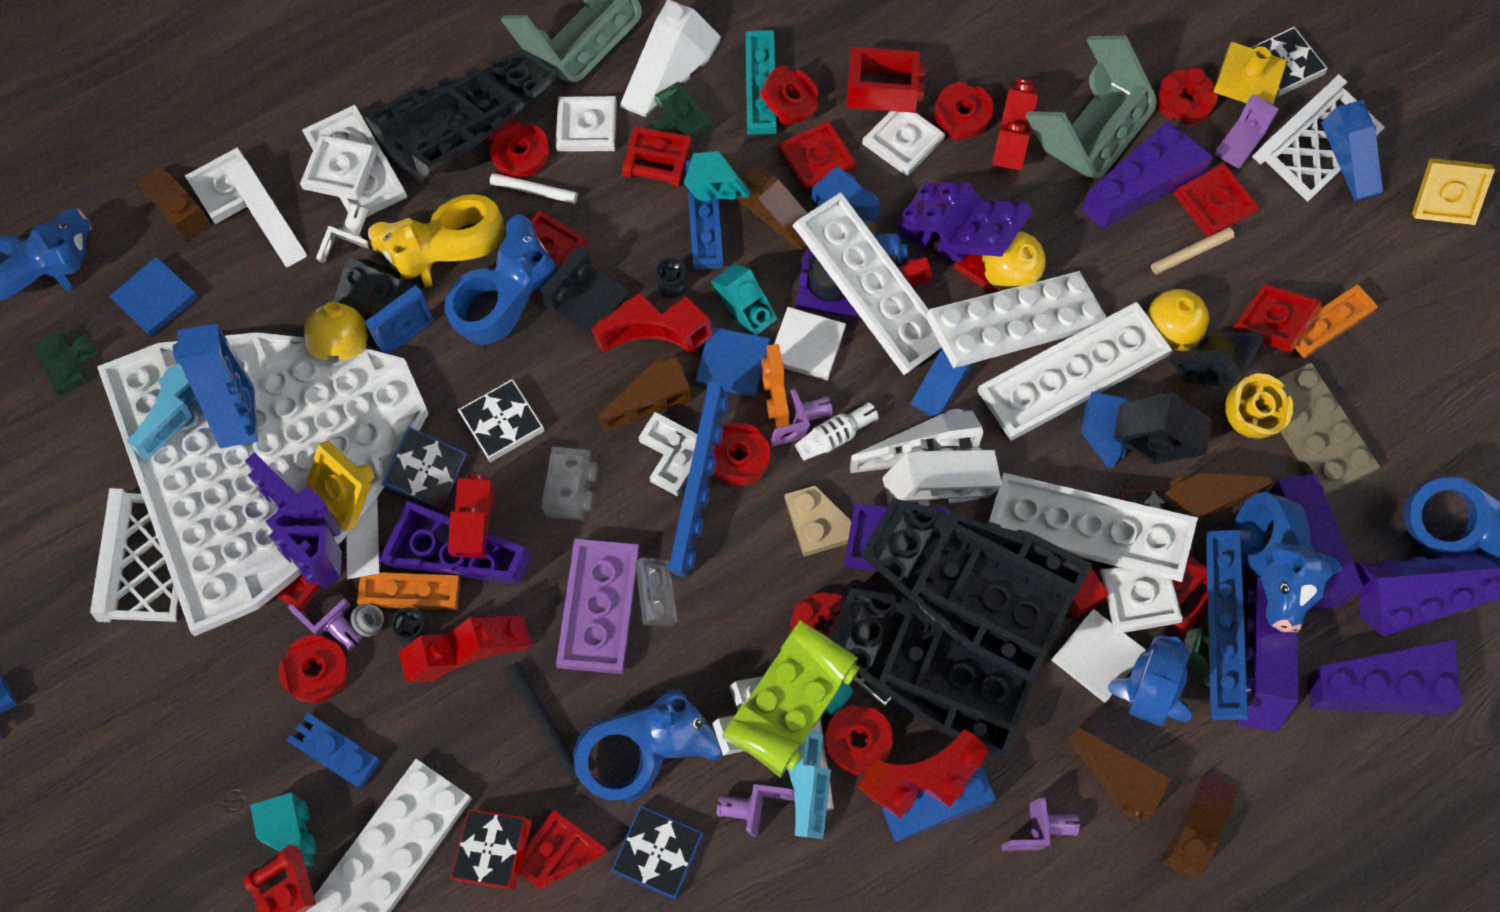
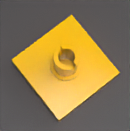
[1213,41,1287,105]
[1412,158,1495,225]
[305,440,374,532]

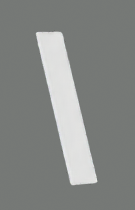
[225,159,307,267]

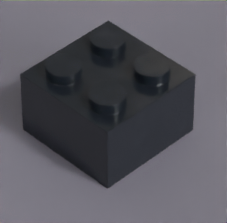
[1114,392,1212,465]

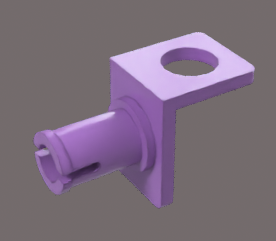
[770,389,833,447]
[288,598,363,651]
[717,784,795,837]
[1001,798,1080,851]

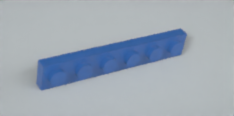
[668,382,729,578]
[1206,530,1248,720]

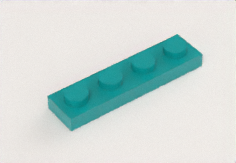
[746,31,776,134]

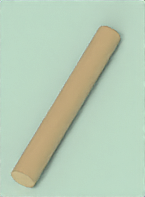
[1151,227,1234,275]

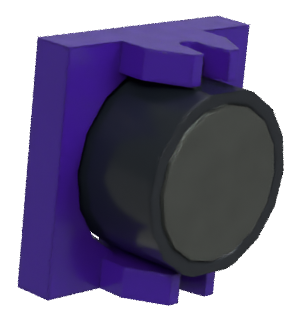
[796,250,857,316]

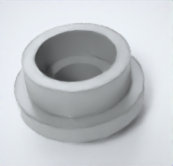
[351,604,384,637]

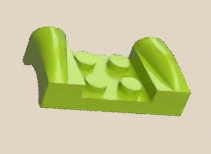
[723,620,860,778]

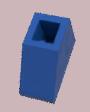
[811,166,880,222]
[1081,391,1129,468]

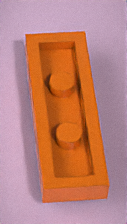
[1295,284,1378,359]
[357,572,461,611]

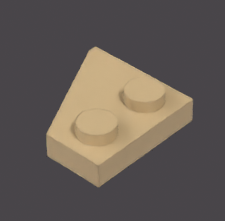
[784,486,851,557]

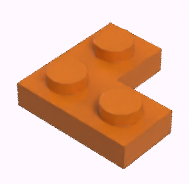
[761,344,789,429]

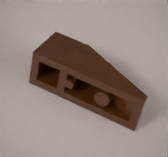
[737,162,808,252]
[136,166,211,243]
[599,356,691,432]
[1162,473,1273,522]
[1068,726,1171,821]
[1161,772,1238,881]

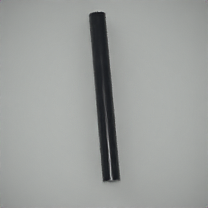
[506,663,578,783]

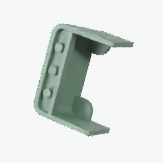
[501,0,642,82]
[1025,35,1156,178]

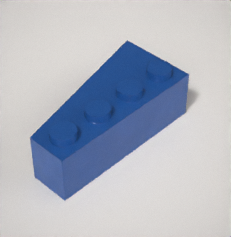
[173,324,258,448]

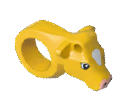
[368,194,505,287]

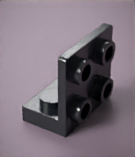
[541,245,629,337]
[333,257,416,332]
[1169,332,1264,386]

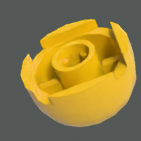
[982,231,1045,291]
[1146,289,1209,352]
[304,302,368,361]
[1225,373,1293,439]

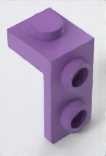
[1215,94,1279,168]

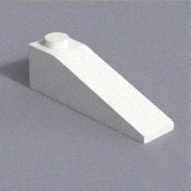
[620,0,720,117]
[850,409,983,473]

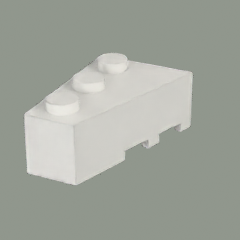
[882,447,1002,506]

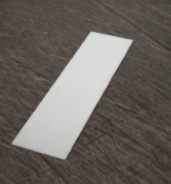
[346,498,379,579]

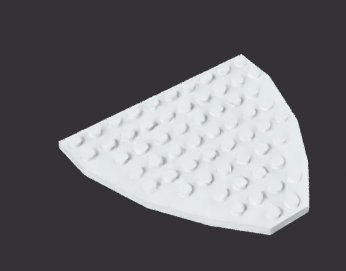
[97,332,429,636]

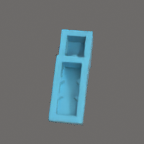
[127,363,196,461]
[787,731,831,839]

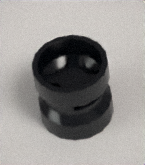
[655,257,687,298]
[391,607,431,646]

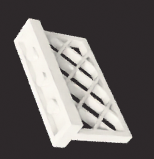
[1252,74,1385,202]
[90,488,180,622]

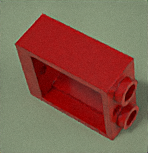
[846,47,925,113]

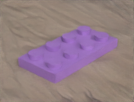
[556,539,640,674]

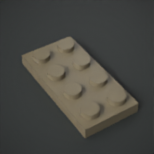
[1277,363,1381,495]

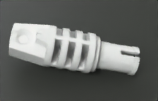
[795,402,878,461]

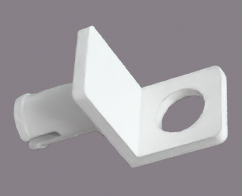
[316,204,371,263]

